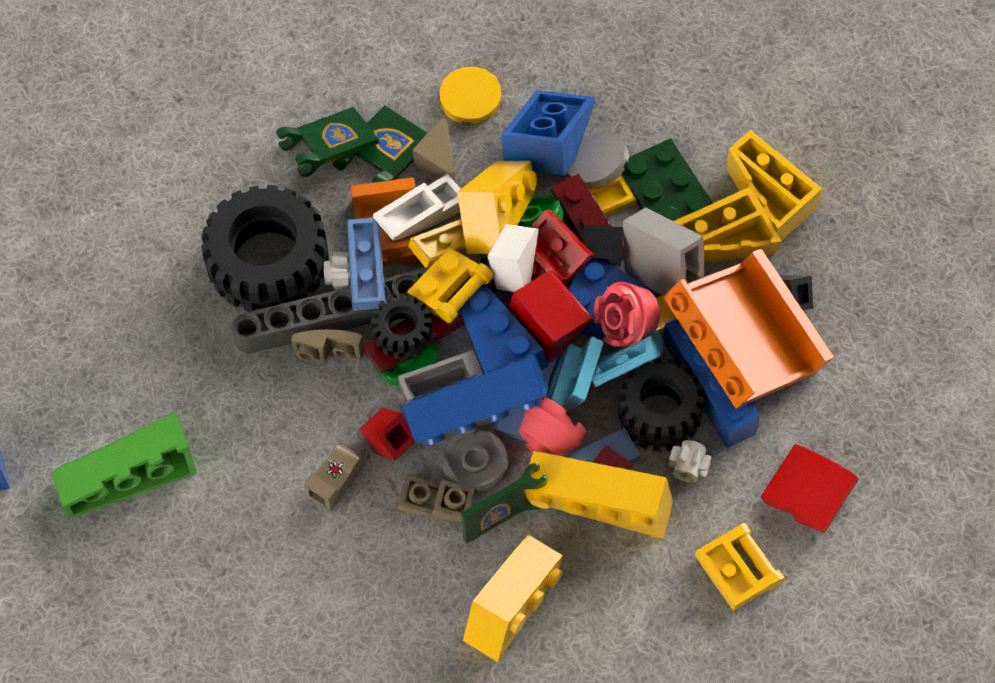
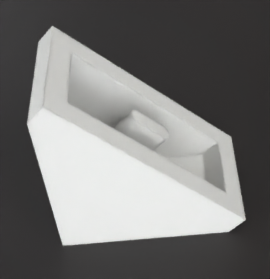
[488,224,538,292]

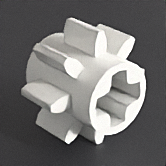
[324,252,351,291]
[668,440,711,482]

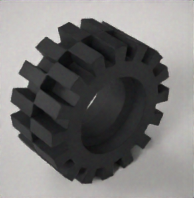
[371,294,432,359]

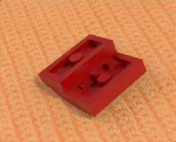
[530,210,594,285]
[761,444,859,533]

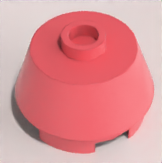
[593,282,660,348]
[518,397,587,457]

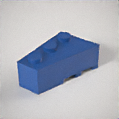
[460,284,548,374]

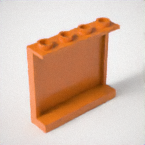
[663,249,834,409]

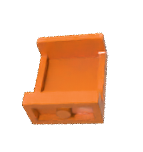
[350,177,422,267]

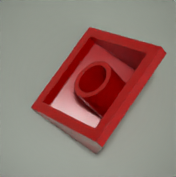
[508,270,593,364]

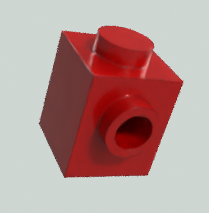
[359,407,415,461]

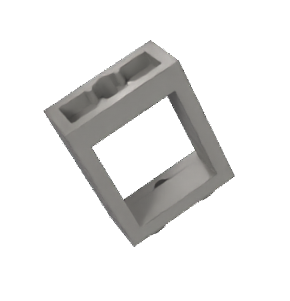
[395,350,492,447]

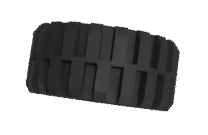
[201,185,329,312]

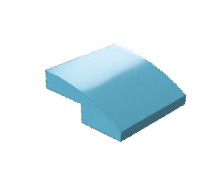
[592,329,663,387]
[546,337,604,411]

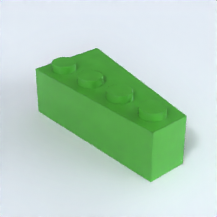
[51,412,197,519]

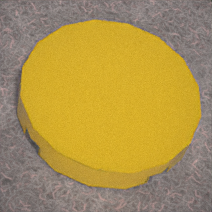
[439,67,501,124]

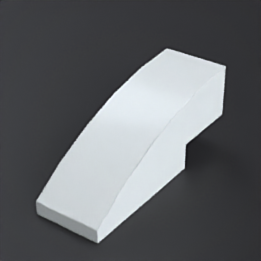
[373,174,461,241]

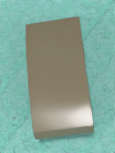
[291,330,364,362]
[397,474,474,522]

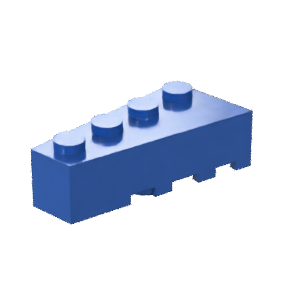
[663,318,759,448]
[401,352,549,446]

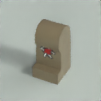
[304,443,365,512]

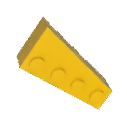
[524,451,673,539]

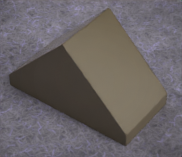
[413,118,456,183]

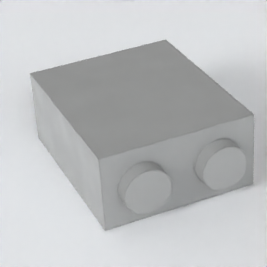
[623,208,704,296]

